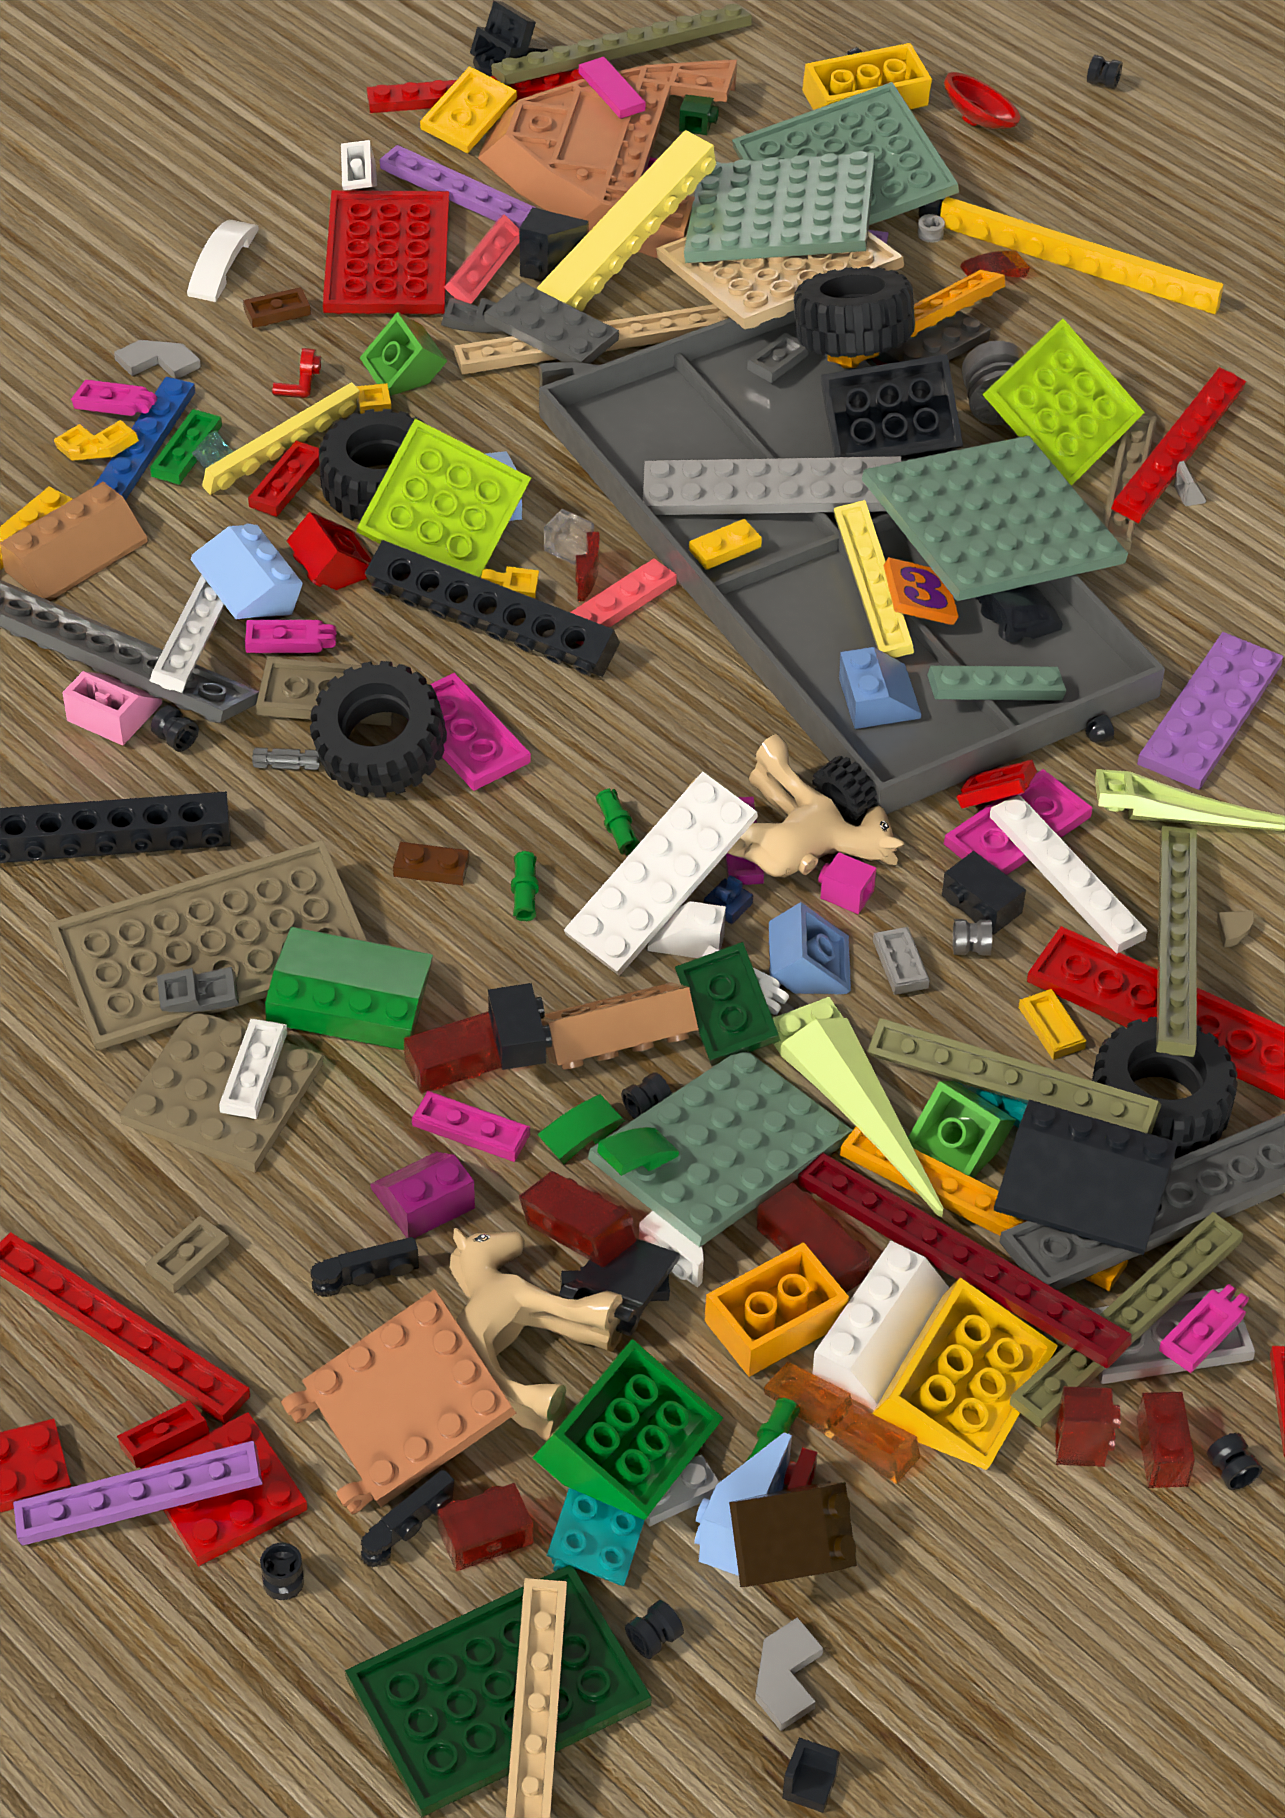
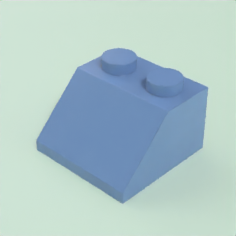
[839,647,921,729]
[769,902,851,994]

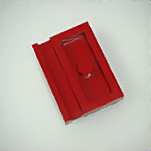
[956,760,1037,809]

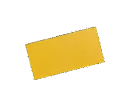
[1018,989,1087,1060]

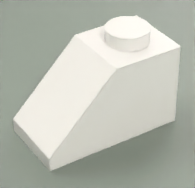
[341,140,377,190]
[648,901,726,958]

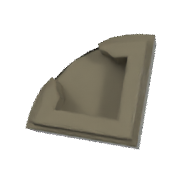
[1217,910,1254,947]

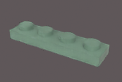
[927,665,1066,700]

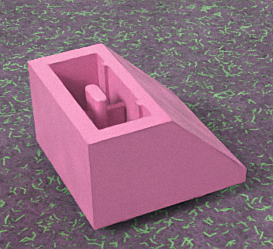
[63,671,162,746]

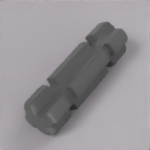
[252,747,320,770]

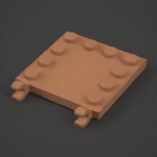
[281,1289,517,1515]

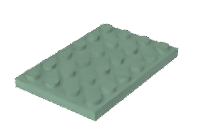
[588,1052,853,1247]

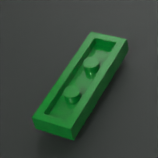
[150,409,222,485]

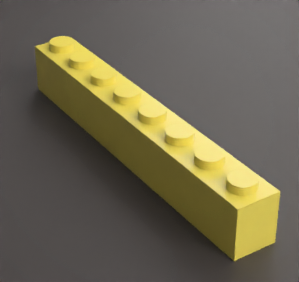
[537,130,716,312]

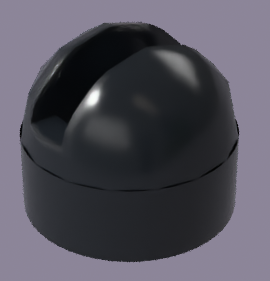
[1085,714,1114,744]

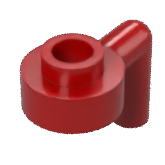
[272,348,321,398]

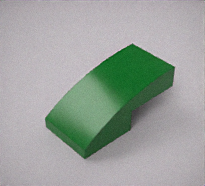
[537,1094,625,1165]
[597,1127,679,1176]

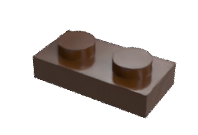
[243,287,311,328]
[393,841,469,886]

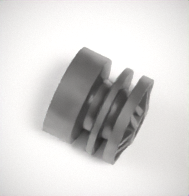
[962,341,1024,425]

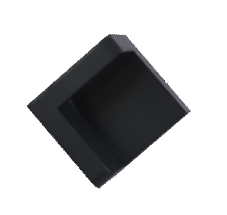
[782,1737,840,1813]

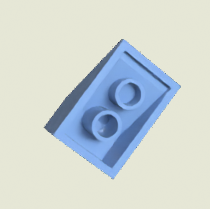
[695,1433,792,1576]

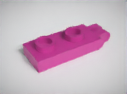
[71,380,157,416]
[245,620,337,653]
[1159,1284,1249,1373]

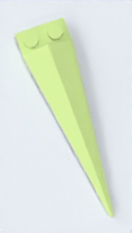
[1095,769,1285,831]
[773,997,944,1217]

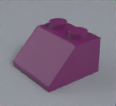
[370,1152,475,1238]

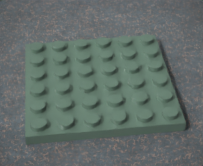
[732,82,959,225]
[684,151,875,263]
[862,436,1128,601]

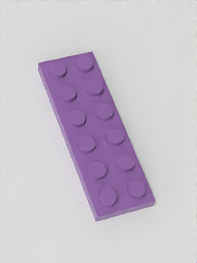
[1137,632,1283,790]

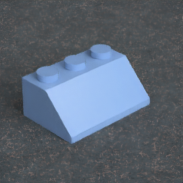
[190,524,303,619]

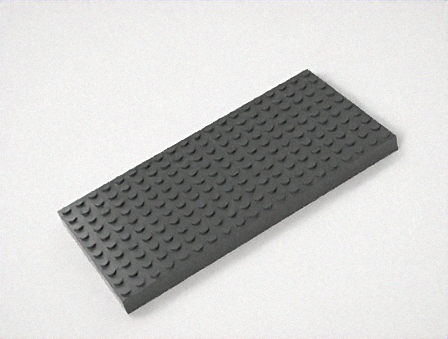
[539,310,1165,814]

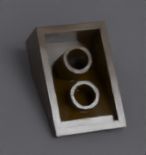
[729,1482,857,1587]

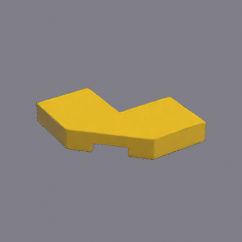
[54,420,139,461]

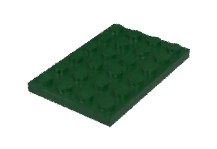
[345,1565,652,1818]

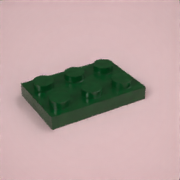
[675,942,781,1066]

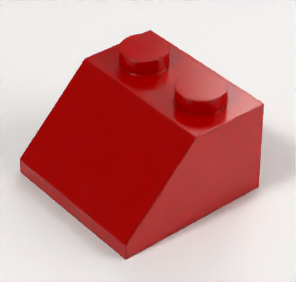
[286,512,373,590]

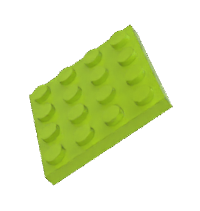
[982,318,1145,486]
[356,419,531,577]

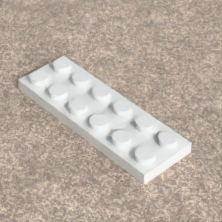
[564,771,758,976]

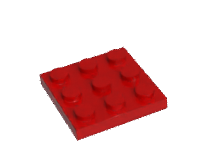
[140,1412,307,1567]

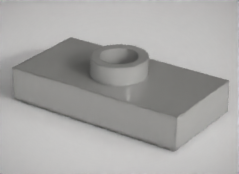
[873,927,930,995]

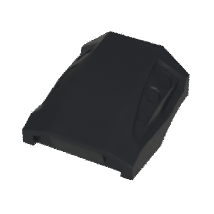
[974,585,1063,642]

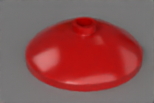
[944,72,1021,129]

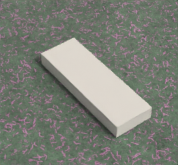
[219,1018,287,1119]

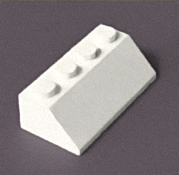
[812,1241,949,1410]

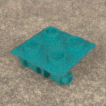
[546,1488,645,1586]

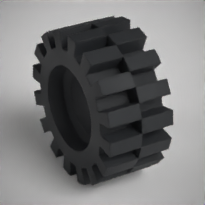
[812,756,877,823]

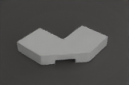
[114,340,201,379]
[755,1617,823,1731]

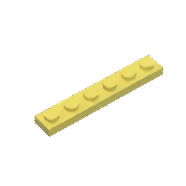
[202,382,360,495]
[834,500,914,658]

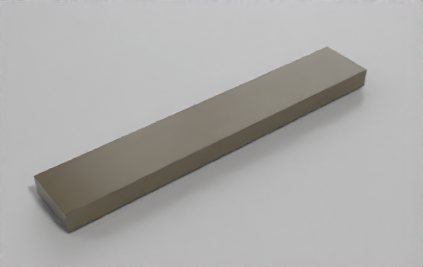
[1103,415,1157,550]

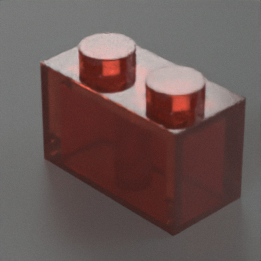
[1054,1386,1121,1467]
[1137,1392,1195,1488]
[437,1483,533,1571]

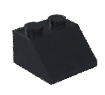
[519,207,589,282]

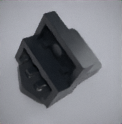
[470,0,548,77]

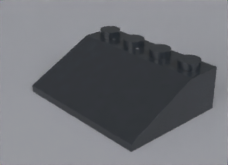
[821,354,963,458]
[993,1099,1178,1255]

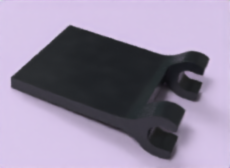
[559,1230,680,1336]

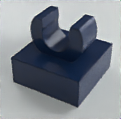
[704,875,753,925]

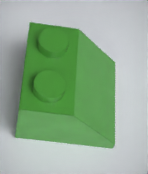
[360,312,447,396]
[908,1081,1016,1178]

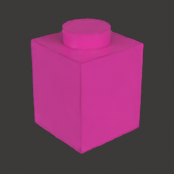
[818,852,877,914]

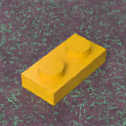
[689,519,762,570]

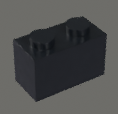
[942,851,1026,935]
[488,983,552,1070]

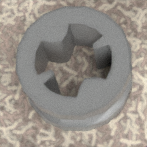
[918,214,945,243]

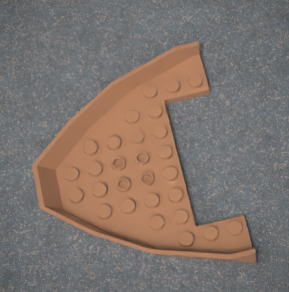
[478,59,737,258]

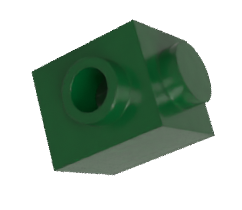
[679,94,719,136]

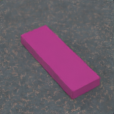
[579,57,646,119]
[412,1091,530,1162]

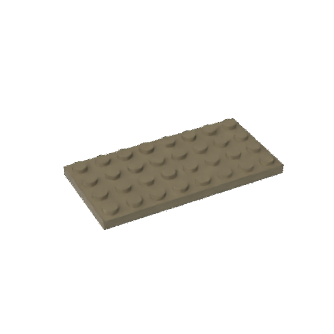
[49,840,367,1051]

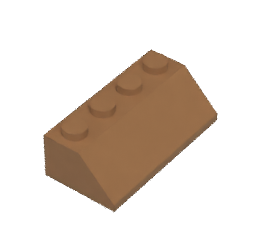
[0,482,148,601]
[541,982,698,1070]

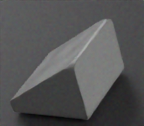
[1174,461,1206,506]

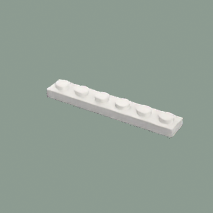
[150,574,225,693]
[990,795,1147,954]

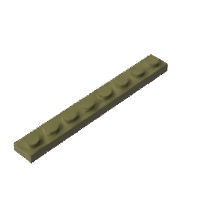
[867,1018,1161,1134]
[1010,1212,1243,1428]

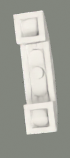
[187,220,259,302]

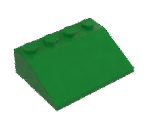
[265,927,433,1052]
[532,1339,723,1520]

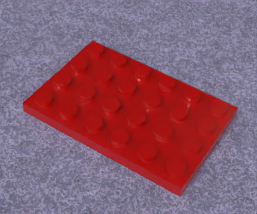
[323,190,449,315]

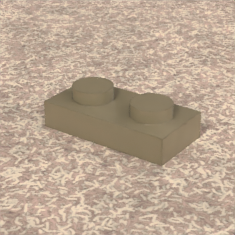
[145,1215,229,1294]

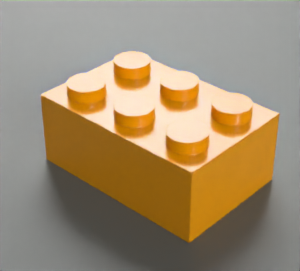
[705,1242,849,1377]

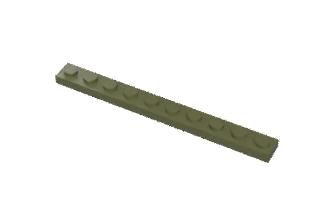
[492,4,752,85]
[1156,825,1197,1057]

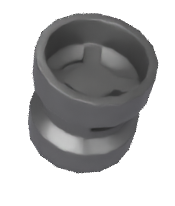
[953,919,992,956]

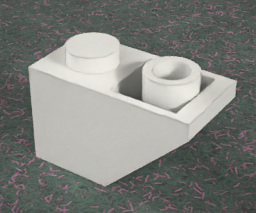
[639,1211,704,1287]

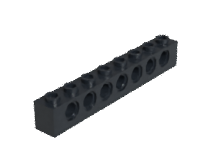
[365,540,620,677]
[0,791,231,863]

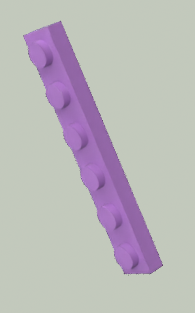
[379,145,536,228]
[13,1441,263,1546]

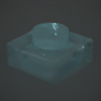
[192,431,233,470]

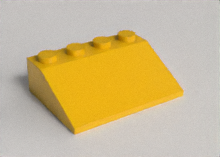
[872,1278,1058,1470]

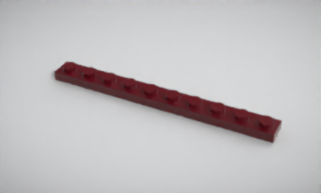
[798,1153,1132,1369]

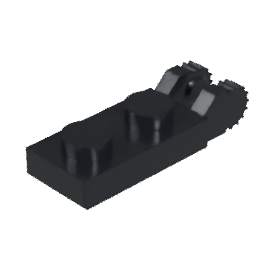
[310,1237,419,1297]
[361,1470,454,1568]

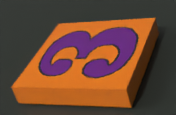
[883,557,959,625]

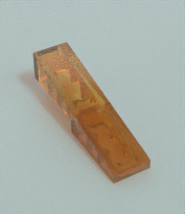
[763,1362,920,1484]

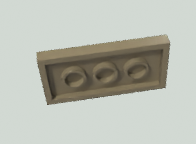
[256,658,394,726]

